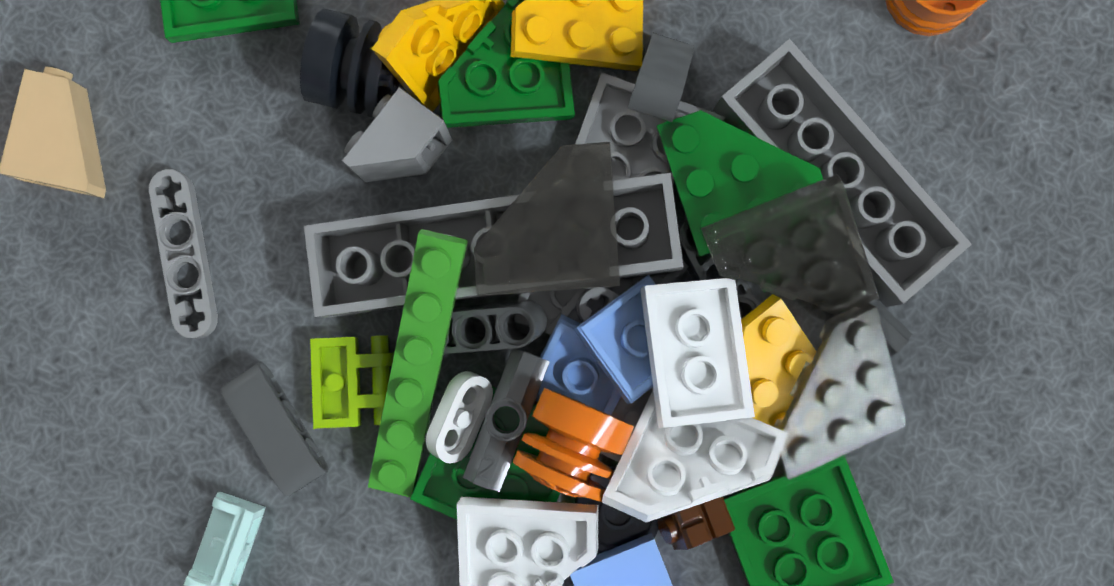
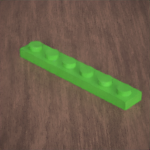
[368,229,468,498]

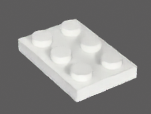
[640,277,755,429]

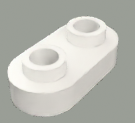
[426,371,493,463]

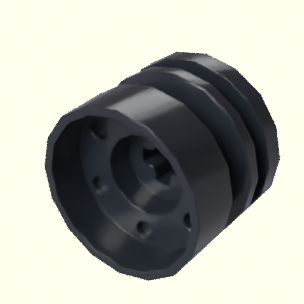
[300,9,399,118]

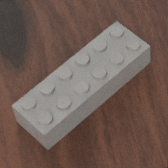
[713,39,972,307]

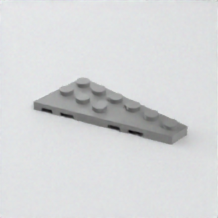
[514,72,725,335]

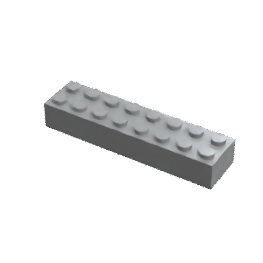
[304,173,683,318]

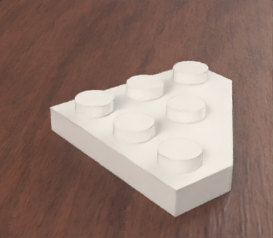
[602,391,789,522]
[457,497,598,586]

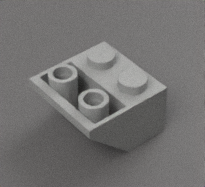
[342,87,452,182]

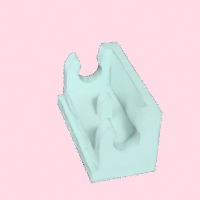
[184,492,266,586]

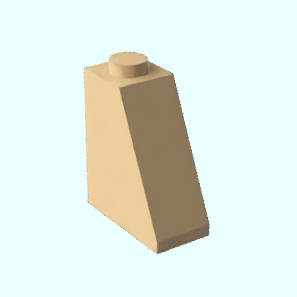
[0,67,106,198]

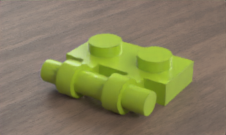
[310,335,394,429]

